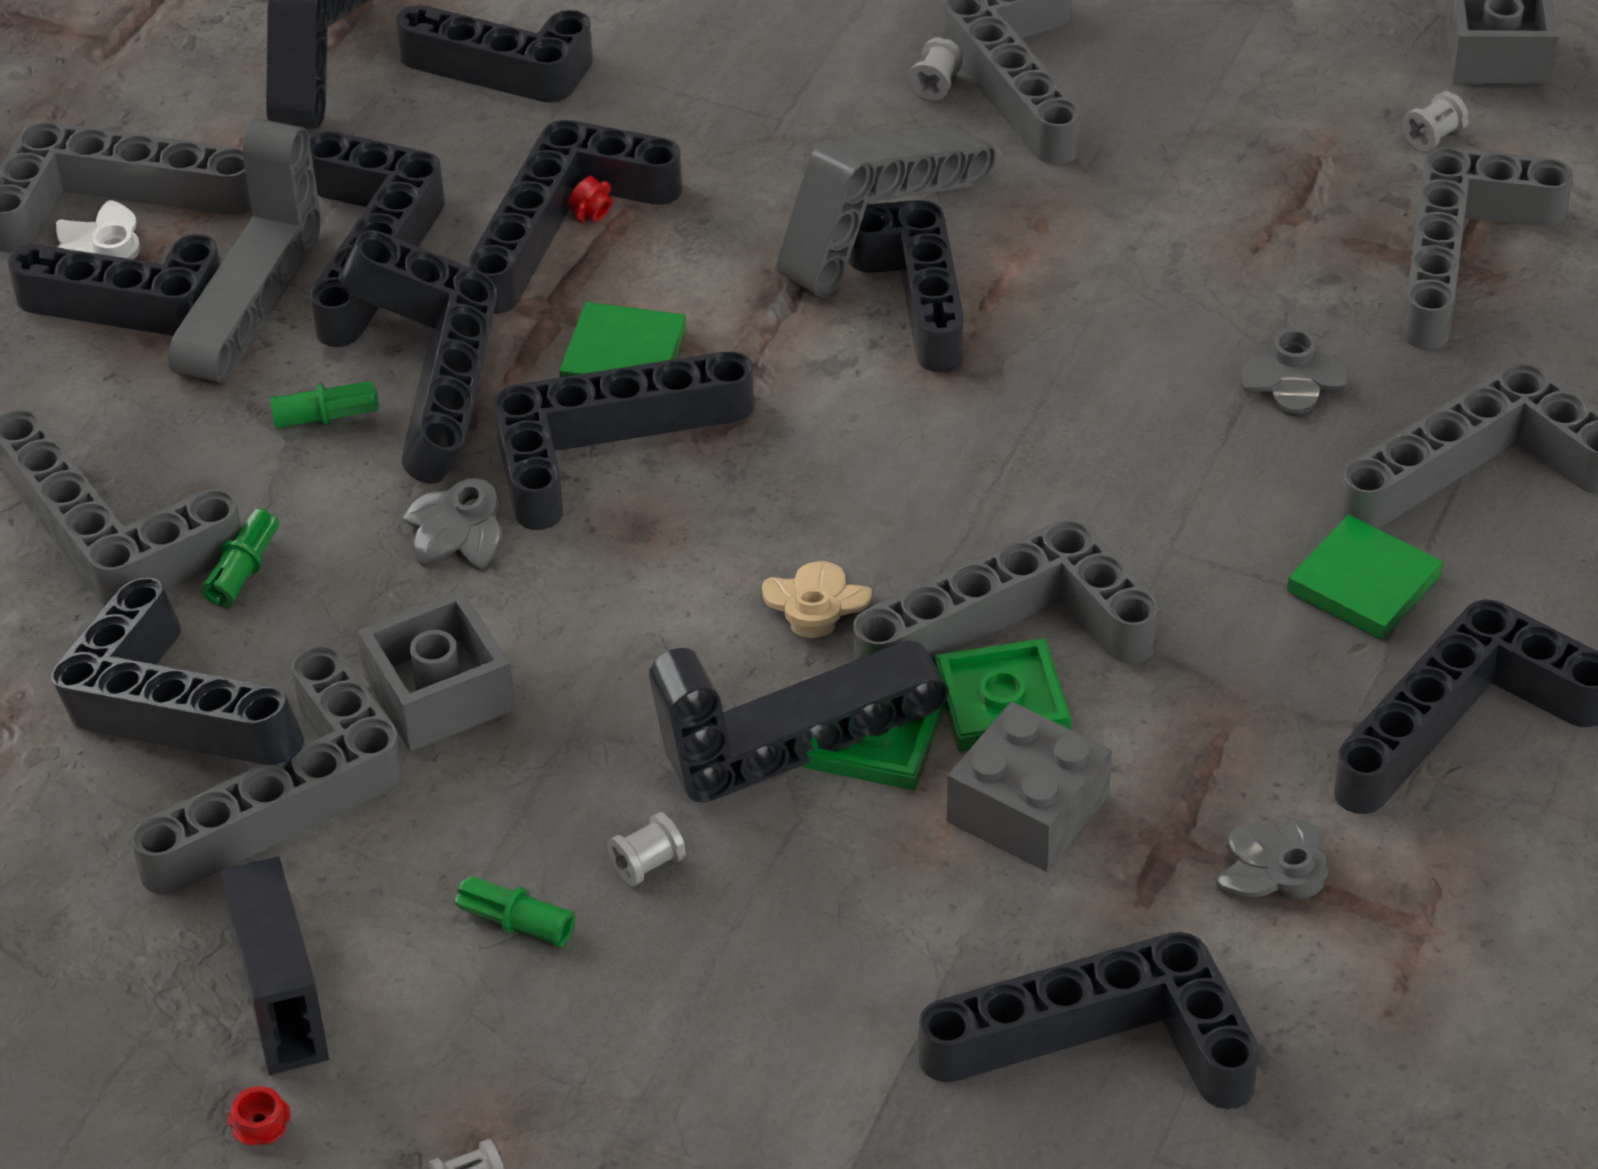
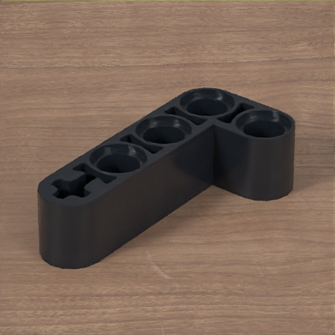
[396,5,593,103]
[849,200,964,372]
[7,234,220,336]

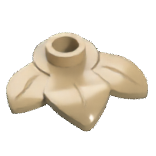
[762,561,872,638]

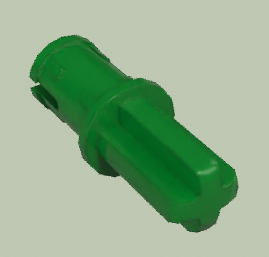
[270,381,379,430]
[201,508,279,608]
[455,876,576,948]

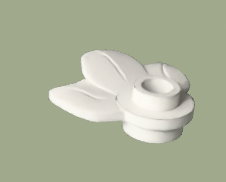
[56,200,140,259]

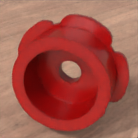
[567,176,613,223]
[228,1086,291,1146]

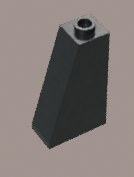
[220,856,330,1075]

